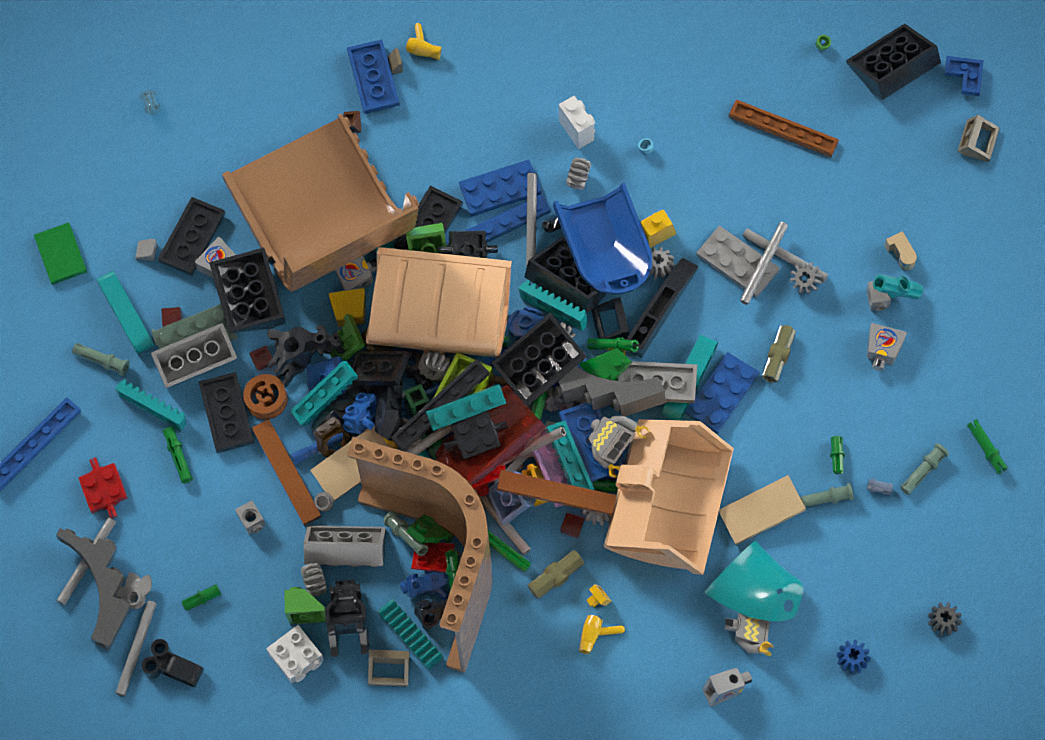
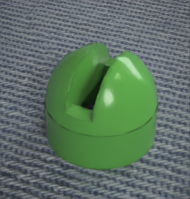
[815,34,831,51]

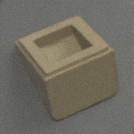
[387,48,403,75]

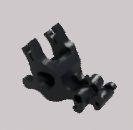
[267,325,345,387]
[325,579,370,657]

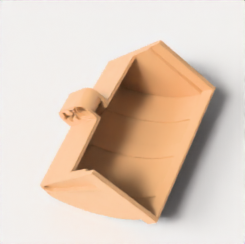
[366,247,512,357]
[604,419,734,575]

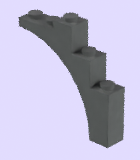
[555,366,666,416]
[56,528,131,651]

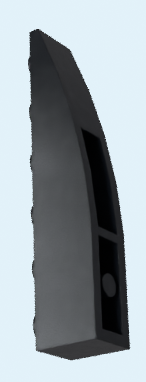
[626,258,699,358]

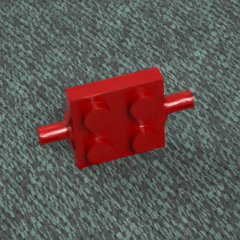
[78,457,128,519]

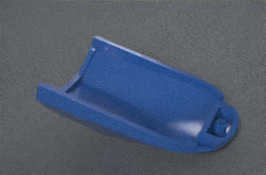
[553,183,652,294]

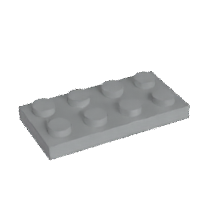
[696,226,780,298]
[618,361,697,403]

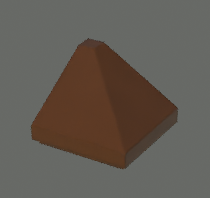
[343,111,362,133]

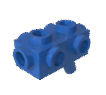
[342,393,377,434]
[400,570,449,600]

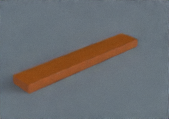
[729,99,839,158]
[252,419,321,526]
[497,470,616,516]

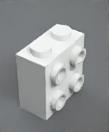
[559,96,595,149]
[266,625,323,684]

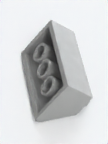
[151,323,237,388]
[304,526,386,567]

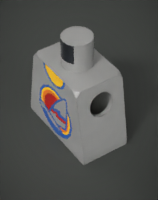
[195,236,236,279]
[334,256,377,291]
[867,323,907,371]
[702,668,752,707]

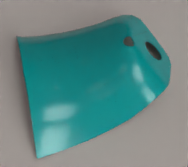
[705,540,803,622]

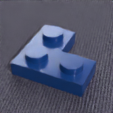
[944,56,984,96]

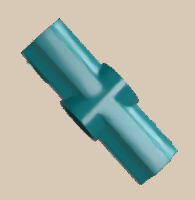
[873,274,924,300]

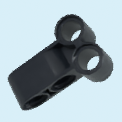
[142,639,204,687]

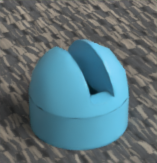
[638,138,654,155]

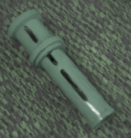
[72,343,130,376]
[900,443,949,495]
[800,483,854,507]
[383,511,428,556]

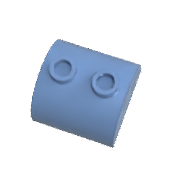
[488,471,536,525]

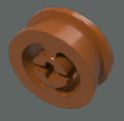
[243,374,288,420]

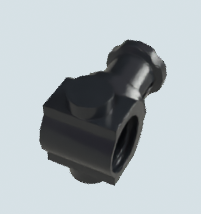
[403,351,433,389]
[414,596,449,629]

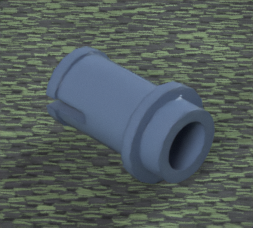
[867,478,893,496]

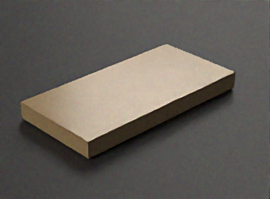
[310,426,389,501]
[719,475,806,545]

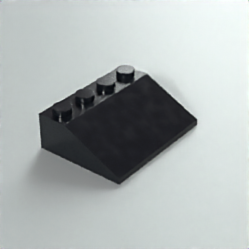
[846,23,941,100]
[524,236,607,314]
[209,247,286,333]
[491,313,587,407]

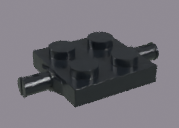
[438,231,498,258]
[443,411,508,461]

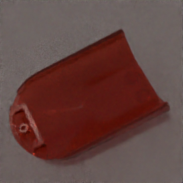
[435,385,548,485]

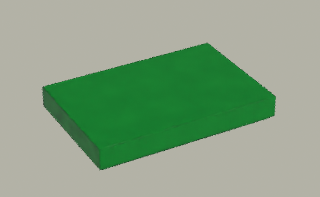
[34,222,87,285]

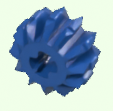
[836,640,871,674]

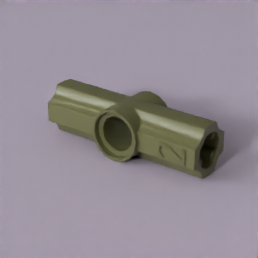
[762,325,796,383]
[528,550,584,599]

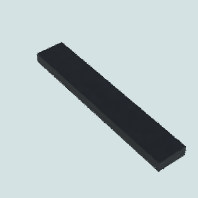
[391,359,490,452]

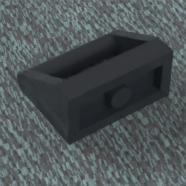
[591,297,629,339]

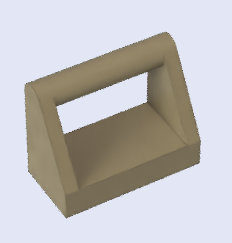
[957,115,1000,162]
[368,649,410,687]

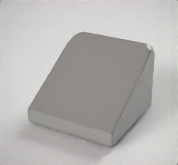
[135,239,157,261]

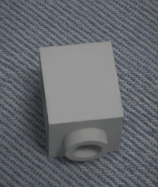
[866,281,891,311]
[235,500,265,535]

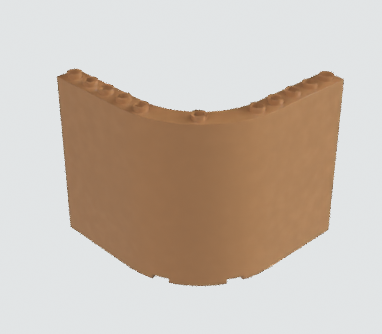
[222,114,419,292]
[347,437,492,673]

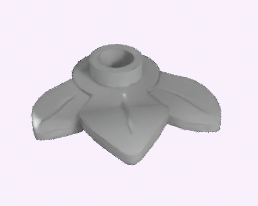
[117,572,152,609]

